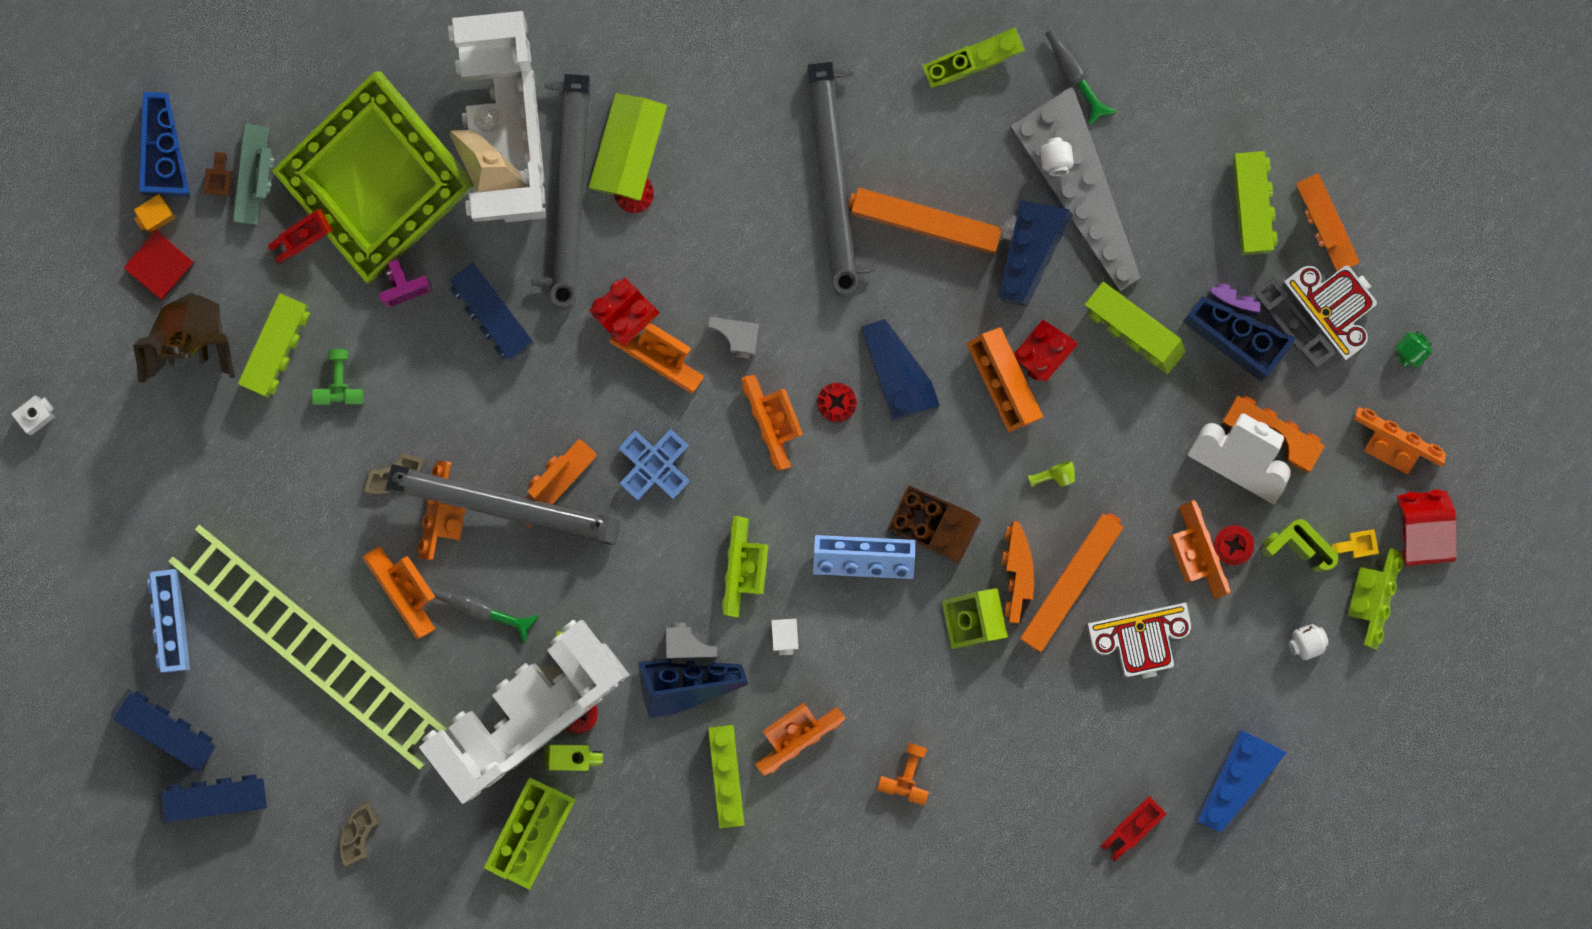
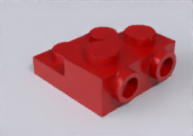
[589,277,660,347]

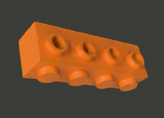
[966,327,1043,433]

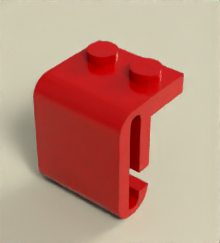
[1397,489,1456,566]

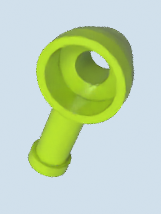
[1028,461,1075,487]

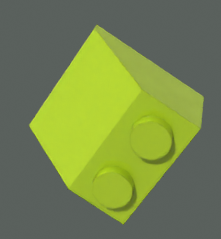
[941,588,1008,649]

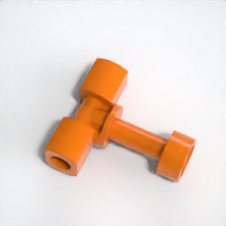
[877,742,929,806]

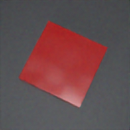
[123,230,195,301]

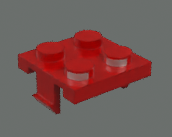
[1014,319,1078,382]

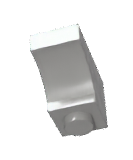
[708,317,759,359]
[666,623,717,659]

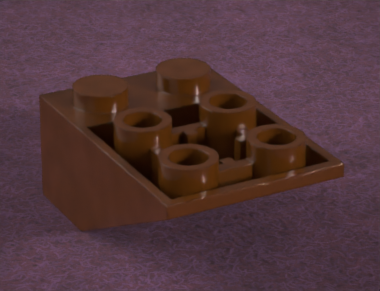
[887,485,981,564]

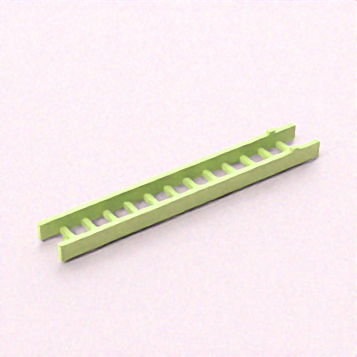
[168,525,447,770]

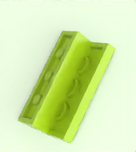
[588,93,667,201]
[484,777,576,890]

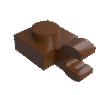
[204,152,232,197]

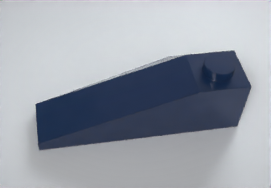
[862,319,940,421]
[638,659,748,718]

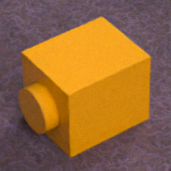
[134,194,176,234]

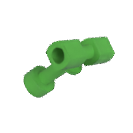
[312,349,364,405]

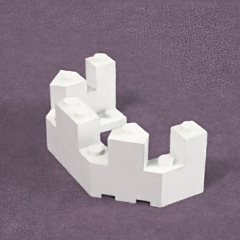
[448,11,546,222]
[419,620,630,804]

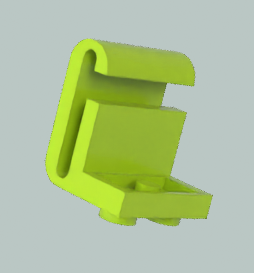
[1260,519,1338,572]

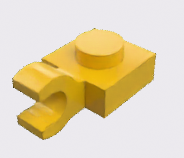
[1332,529,1379,558]

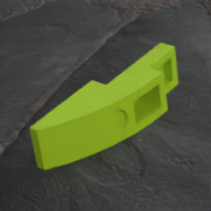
[922,27,1025,88]

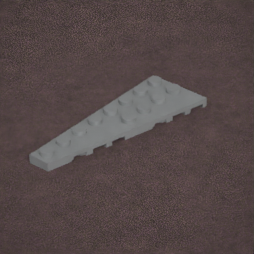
[1010,87,1141,292]

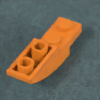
[1001,521,1034,624]

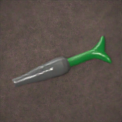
[1045,29,1117,125]
[434,588,539,643]

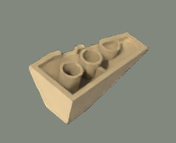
[450,130,526,192]

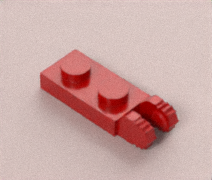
[267,209,333,264]
[1100,796,1167,862]

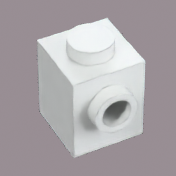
[12,395,55,436]
[771,619,799,656]

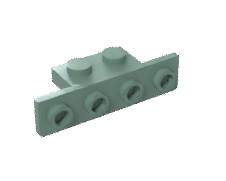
[232,124,274,226]

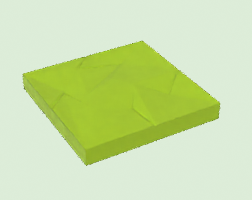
[272,71,474,284]

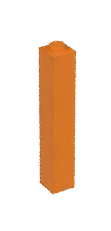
[848,187,1002,255]
[1019,512,1124,653]

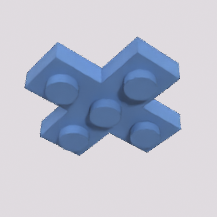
[618,429,690,501]

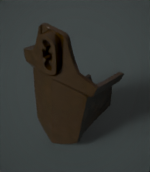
[133,293,235,383]

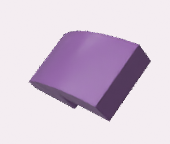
[1209,284,1260,315]

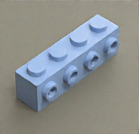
[813,535,915,579]
[147,569,190,673]

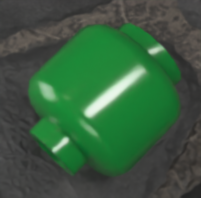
[1395,331,1432,368]

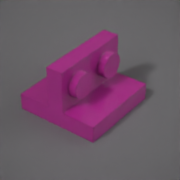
[379,260,433,309]

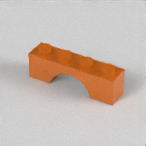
[1220,395,1325,473]

